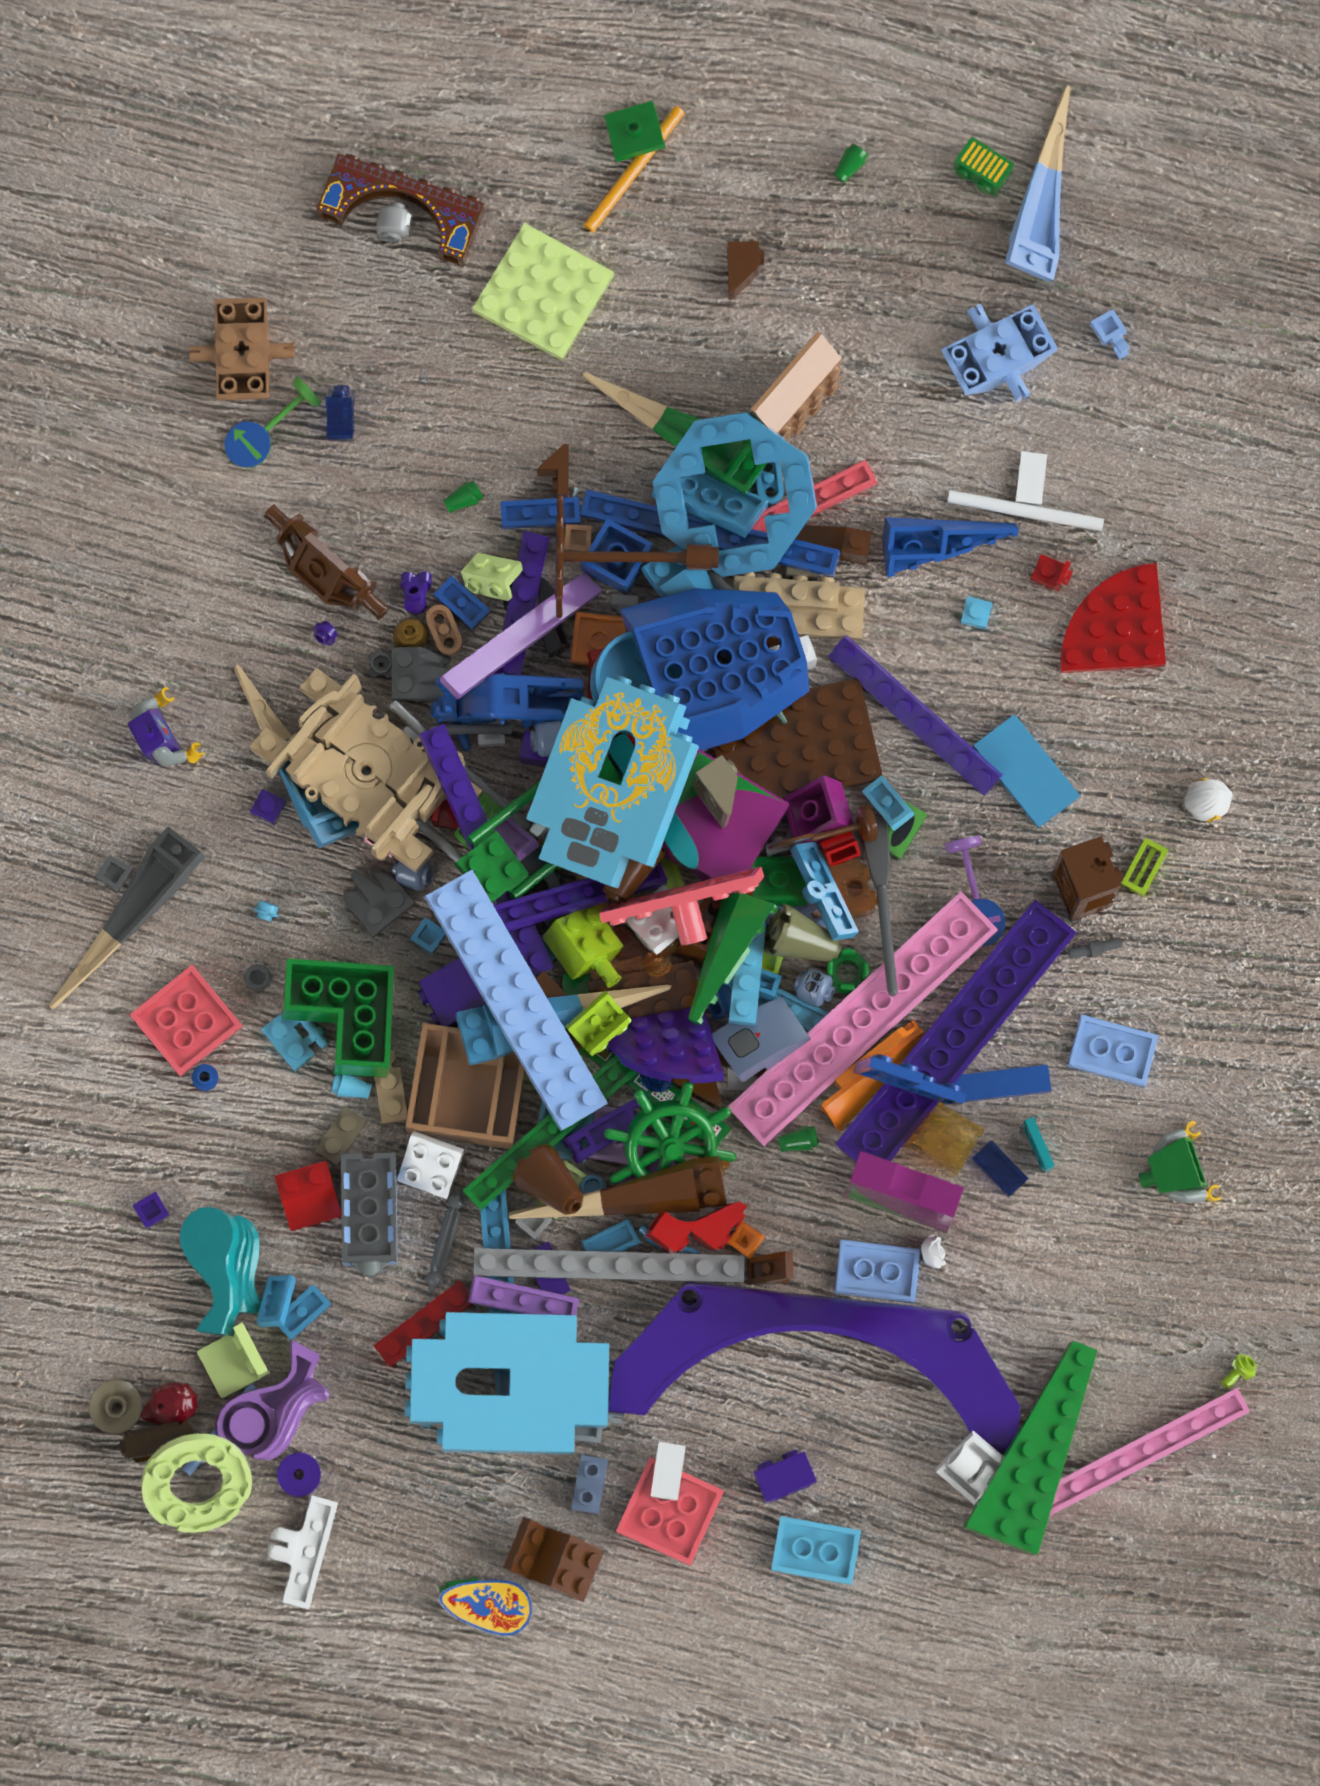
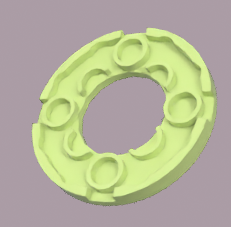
[141,1433,252,1532]

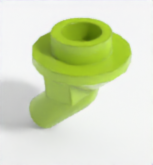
[1221,1354,1256,1389]

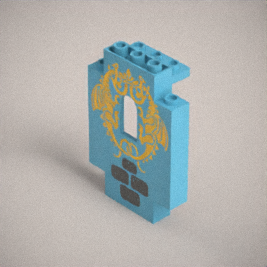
[526,675,699,888]

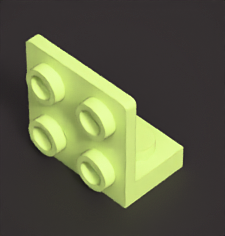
[197,1323,270,1399]

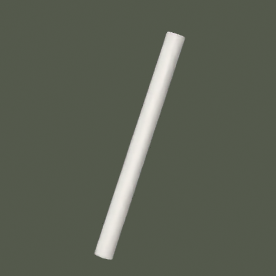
[947,490,1104,532]

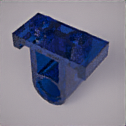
[326,385,355,440]

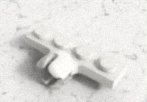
[267,1496,338,1609]

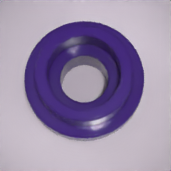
[313,621,338,646]

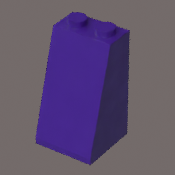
[417,958,487,1028]

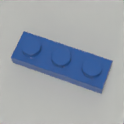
[500,497,580,529]

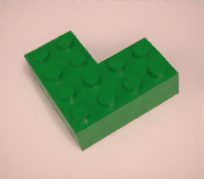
[282,958,394,1078]

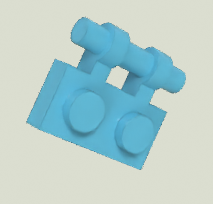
[261,1013,330,1072]

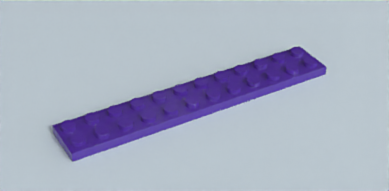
[835,899,1077,1163]

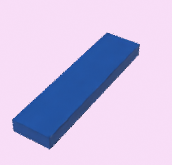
[945,1065,1052,1105]

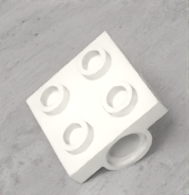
[625,885,679,955]
[397,1131,464,1199]
[936,1431,1003,1505]

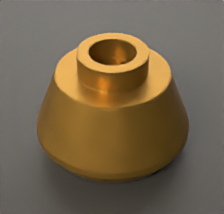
[393,618,429,648]

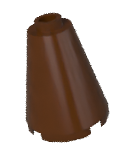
[603,845,667,905]
[513,1145,584,1215]

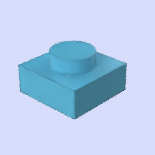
[960,596,993,630]

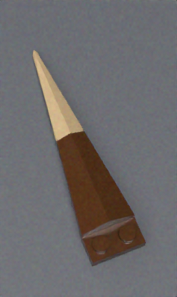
[509,1156,727,1219]

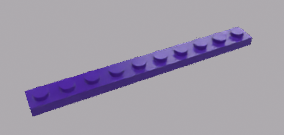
[418,724,554,976]

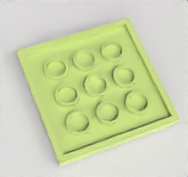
[472,223,614,361]

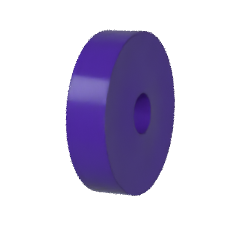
[277,1453,321,1497]

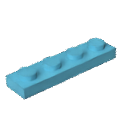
[729,922,766,1026]

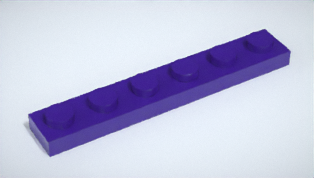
[493,531,550,675]

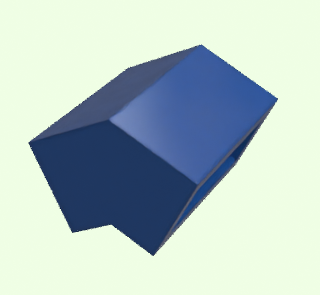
[708,984,732,1020]

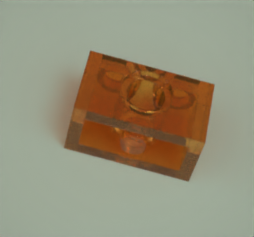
[829,858,878,920]

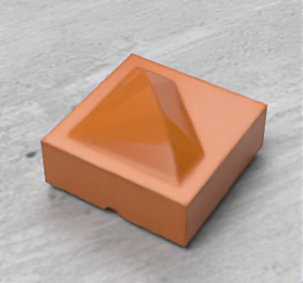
[728,1221,765,1259]

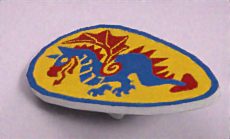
[438,1580,532,1636]

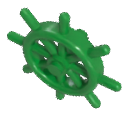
[604,1081,736,1184]

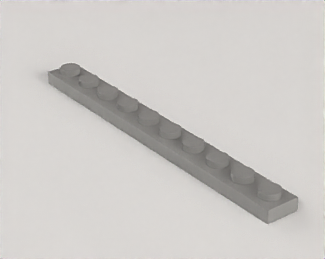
[473,1248,744,1283]

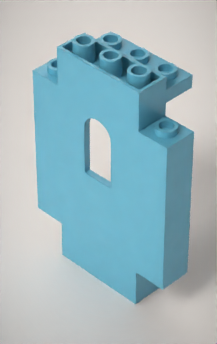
[405,1312,609,1455]

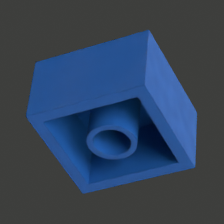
[581,518,653,595]

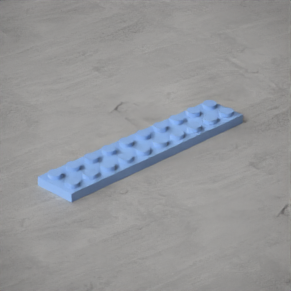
[425,870,608,1131]

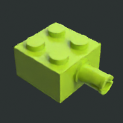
[542,906,624,988]

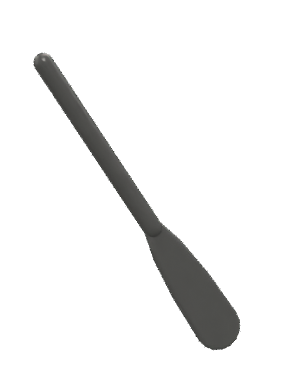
[863,815,898,997]

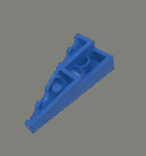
[882,517,1019,577]

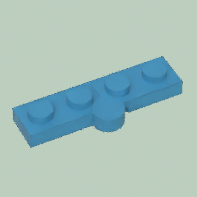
[790,841,859,941]

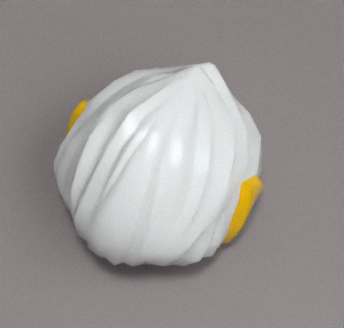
[1184,778,1233,822]

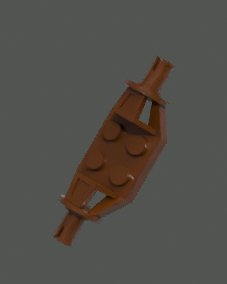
[263,504,390,620]

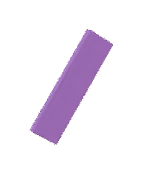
[468,1275,579,1315]

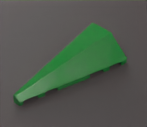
[688,893,779,1025]

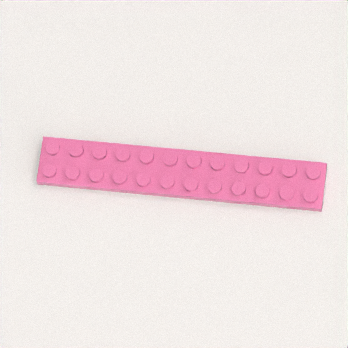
[728,891,998,1147]

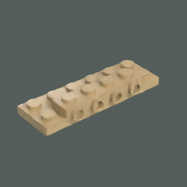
[723,572,865,641]

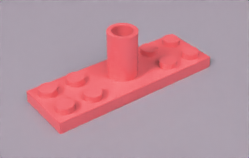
[599,867,764,945]

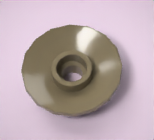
[89,1380,143,1434]

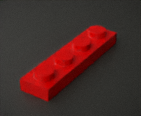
[374,1280,474,1368]

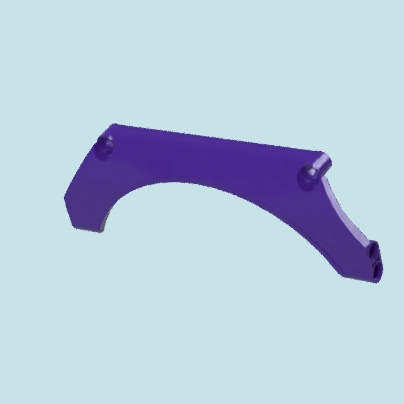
[609,1282,1020,1455]

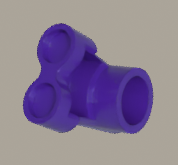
[400,572,432,615]

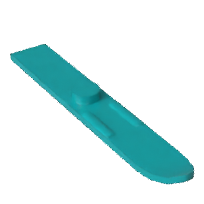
[608,733,699,870]

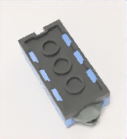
[341,1153,398,1278]

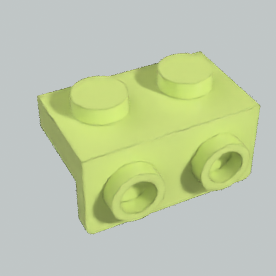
[461,553,523,601]

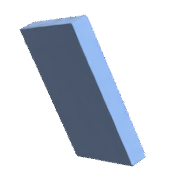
[1067,1014,1159,1088]
[834,1239,921,1303]

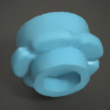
[253,900,279,921]

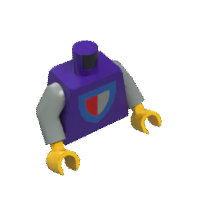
[127,687,205,766]

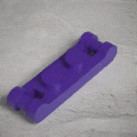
[563,1093,650,1164]

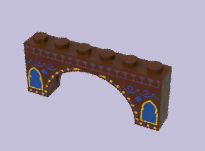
[317,153,485,267]

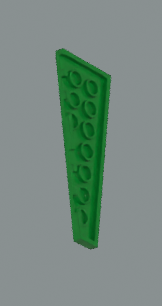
[963,1341,1098,1556]

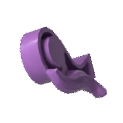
[215,1341,330,1460]

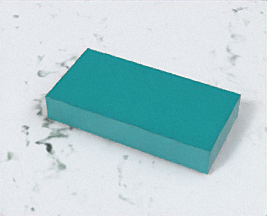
[1022,1117,1055,1173]

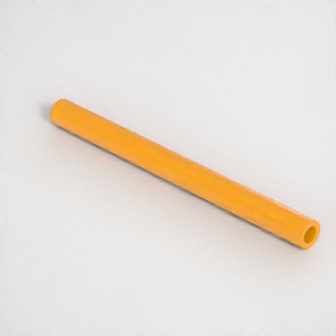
[583,106,685,233]

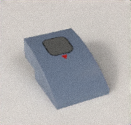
[712,997,811,1082]

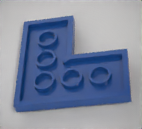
[853,1054,966,1106]

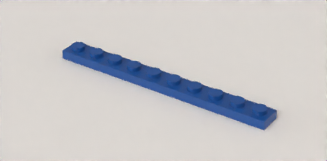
[580,490,840,577]

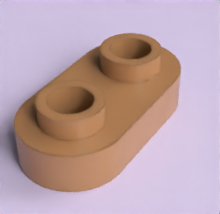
[426,605,462,656]

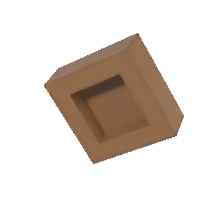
[564,524,592,551]

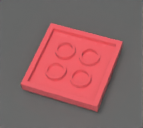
[129,965,243,1077]
[616,1457,724,1566]

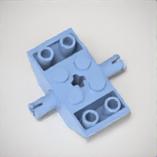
[941,304,1058,402]

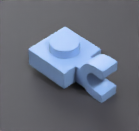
[1090,309,1130,360]

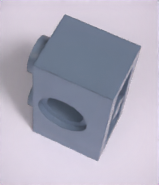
[571,1455,608,1516]

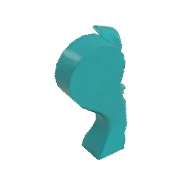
[180,1207,262,1336]

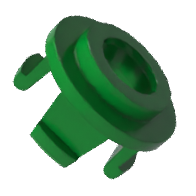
[825,948,869,994]

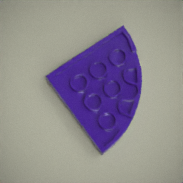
[606,1007,724,1083]

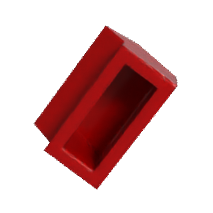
[820,831,861,867]

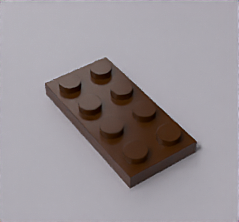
[588,960,698,1019]

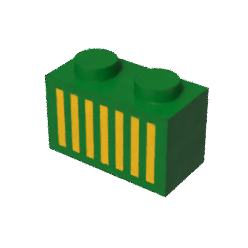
[953,136,1015,197]

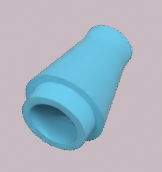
[331,1074,372,1099]

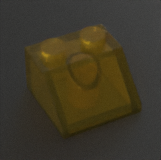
[912,1102,985,1176]

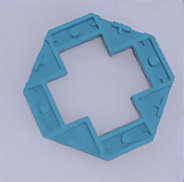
[653,412,817,577]

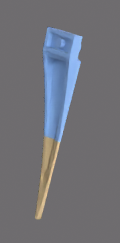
[1005,86,1070,282]

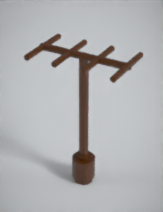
[555,495,719,618]

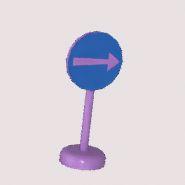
[944,835,1005,946]

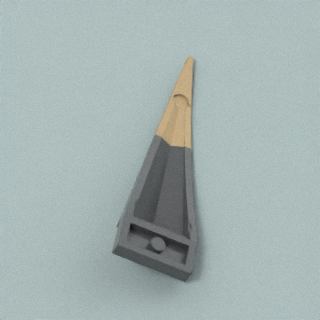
[49,827,205,1010]

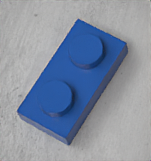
[434,575,490,631]

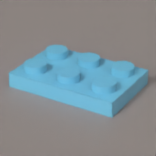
[771,1516,861,1585]

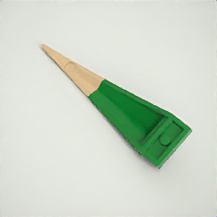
[583,372,767,496]

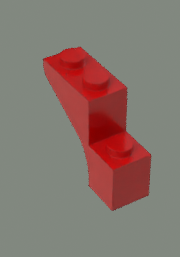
[644,1202,747,1253]

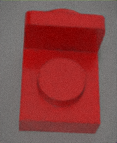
[1030,554,1073,592]
[429,800,459,830]

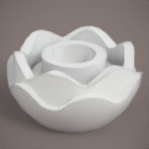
[921,1235,946,1268]

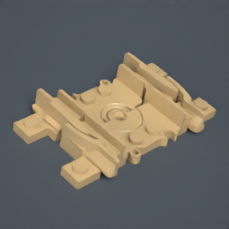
[250,668,483,873]

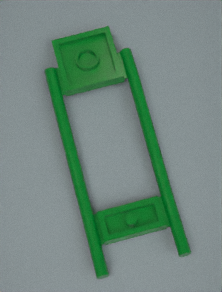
[454,733,623,903]

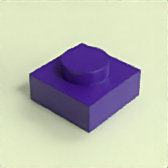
[250,789,286,825]
[132,1192,170,1229]

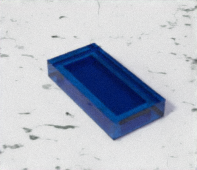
[972,1140,1029,1198]

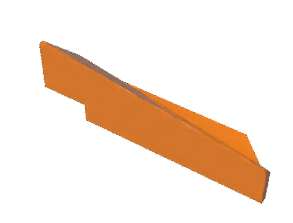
[820,1020,925,1131]

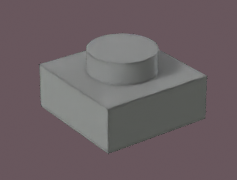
[514,1202,553,1241]

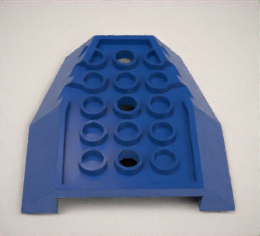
[620,588,809,750]

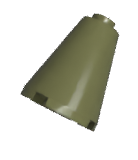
[764,903,841,962]

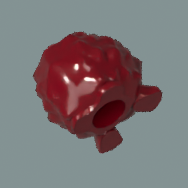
[140,1382,198,1426]

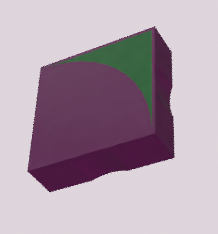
[661,749,789,894]
[845,1151,964,1233]

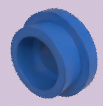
[191,1064,219,1091]

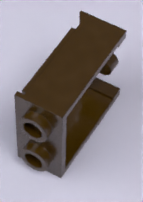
[119,1419,194,1464]

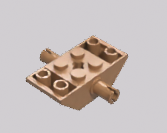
[190,298,295,401]

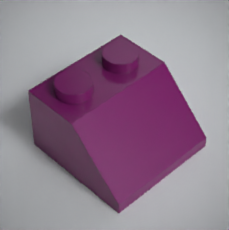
[782,775,854,844]

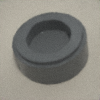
[244,964,272,992]

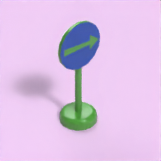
[224,376,322,468]

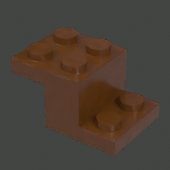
[503,1517,604,1603]

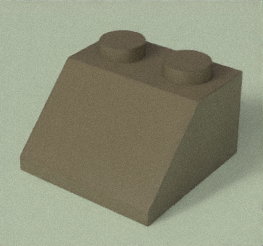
[692,755,738,829]

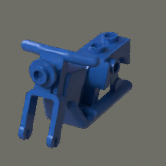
[431,673,583,751]

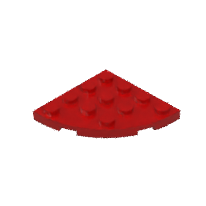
[1060,563,1166,674]

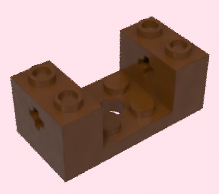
[1052,836,1123,922]

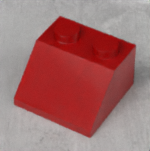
[274,1161,341,1232]

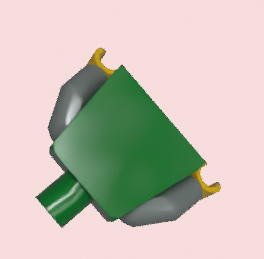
[1138,1121,1222,1203]

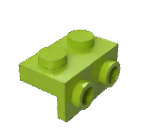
[565,991,632,1056]

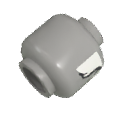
[376,202,412,243]

